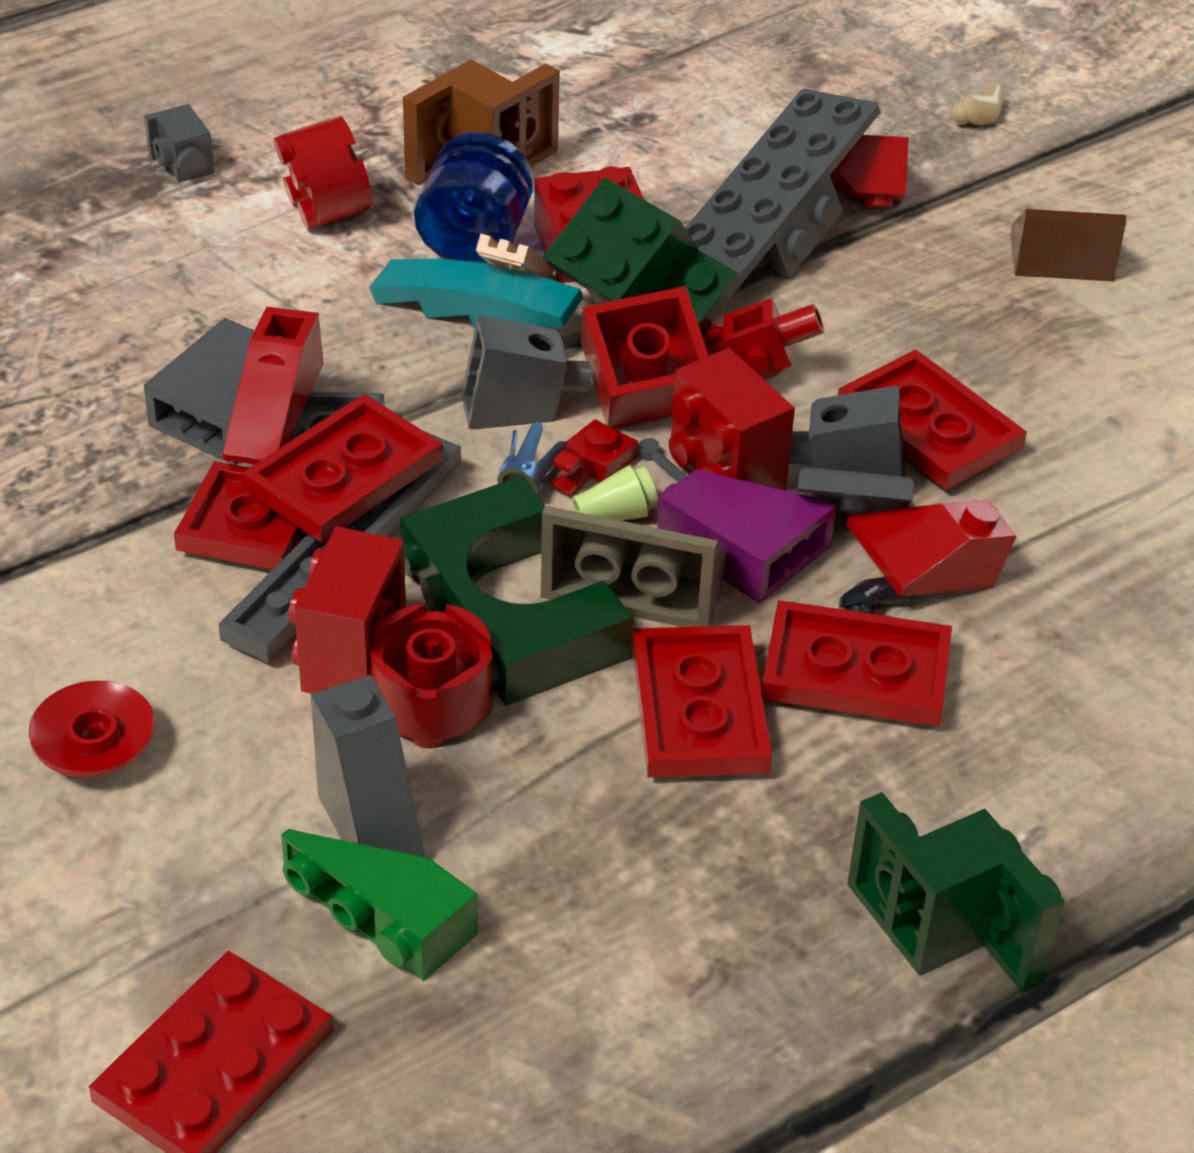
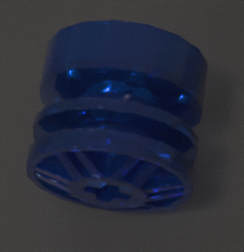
[413,132,534,264]

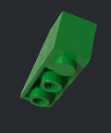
[281,829,478,981]

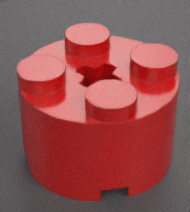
[273,116,373,230]
[370,604,492,749]

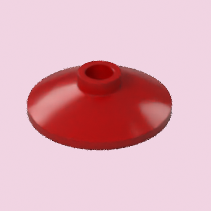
[29,680,155,777]

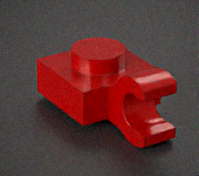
[551,419,638,496]

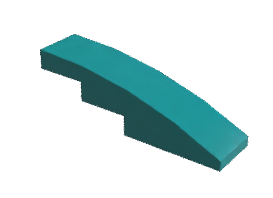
[369,258,584,329]

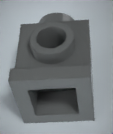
[144,104,214,183]

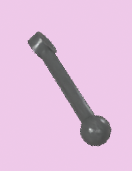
[638,438,687,482]

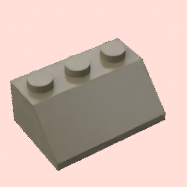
[540,506,727,627]

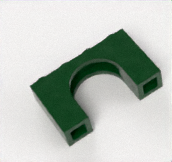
[400,476,633,706]

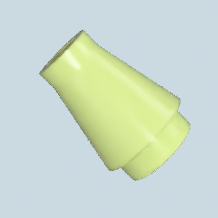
[572,465,659,521]

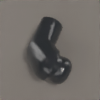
[839,577,911,614]

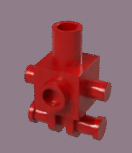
[702,298,825,379]

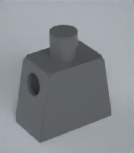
[461,316,591,429]
[789,386,905,477]

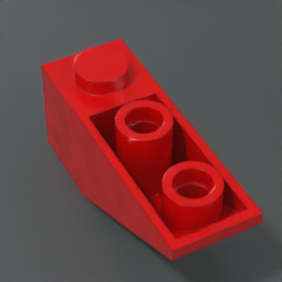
[223,306,324,465]

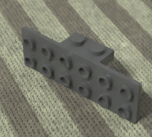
[685,89,881,281]

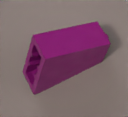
[657,469,836,603]

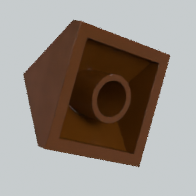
[1011,209,1126,282]

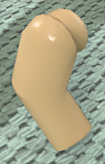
[952,83,1005,126]

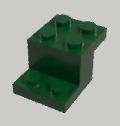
[542,177,743,335]
[847,792,1065,993]

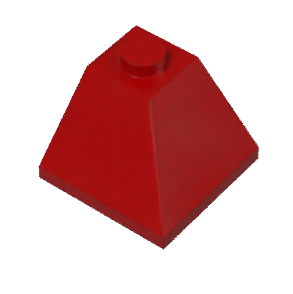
[830,135,909,210]
[846,500,1017,597]

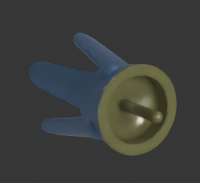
[497,421,567,494]

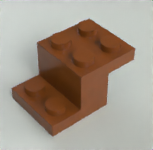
[403,59,560,189]

